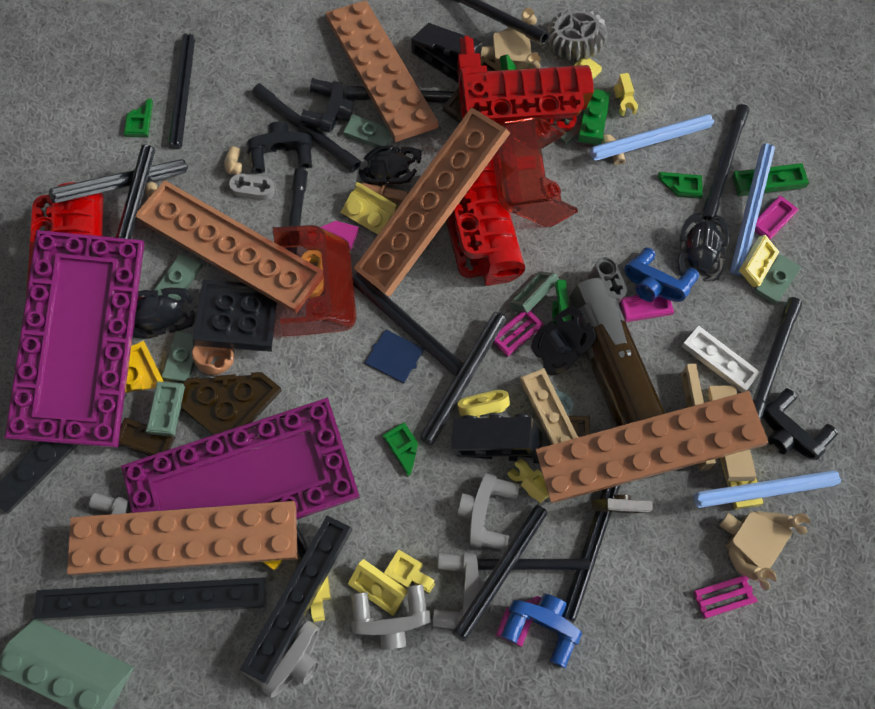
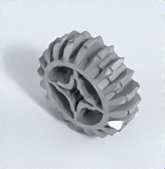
[547,8,607,61]

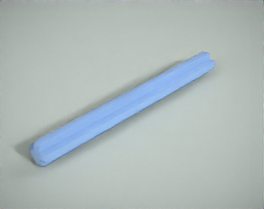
[590,114,714,160]
[730,143,775,276]
[693,470,841,508]

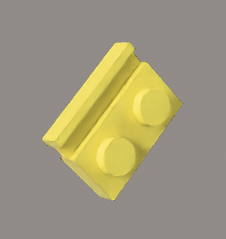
[340,182,399,234]

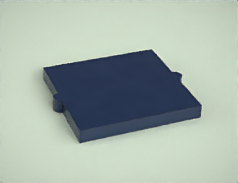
[365,330,424,383]

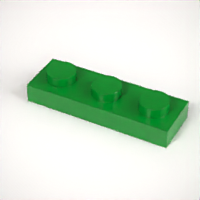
[578,89,610,145]
[732,163,809,196]

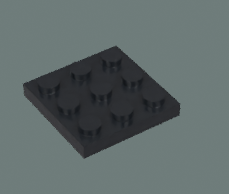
[192,279,277,352]

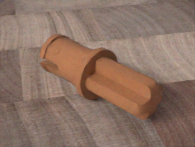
[362,183,408,205]

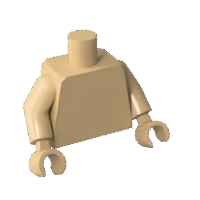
[481,7,541,69]
[719,511,811,590]

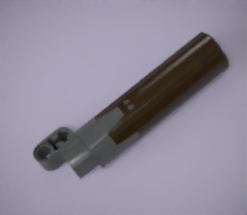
[569,257,665,479]

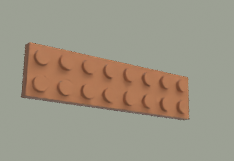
[325,0,438,142]
[354,107,510,297]
[136,180,325,314]
[536,391,768,504]
[67,501,297,576]

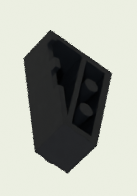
[411,22,482,83]

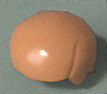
[191,346,235,376]

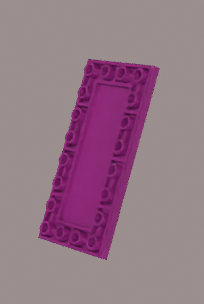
[4,230,145,448]
[121,397,360,520]

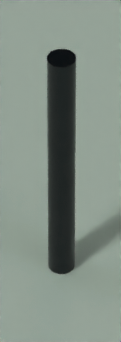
[478,558,590,570]

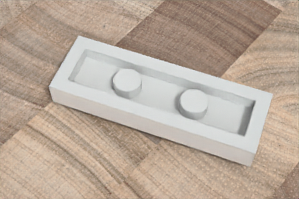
[681,326,761,393]

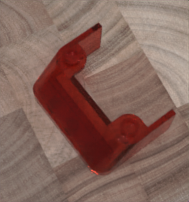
[493,117,578,227]
[273,225,356,337]

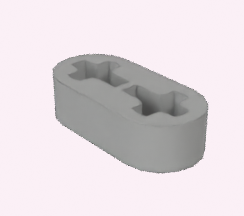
[229,174,275,200]

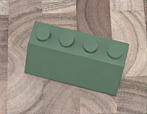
[0,619,134,709]

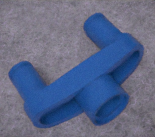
[624,247,699,302]
[500,593,582,668]

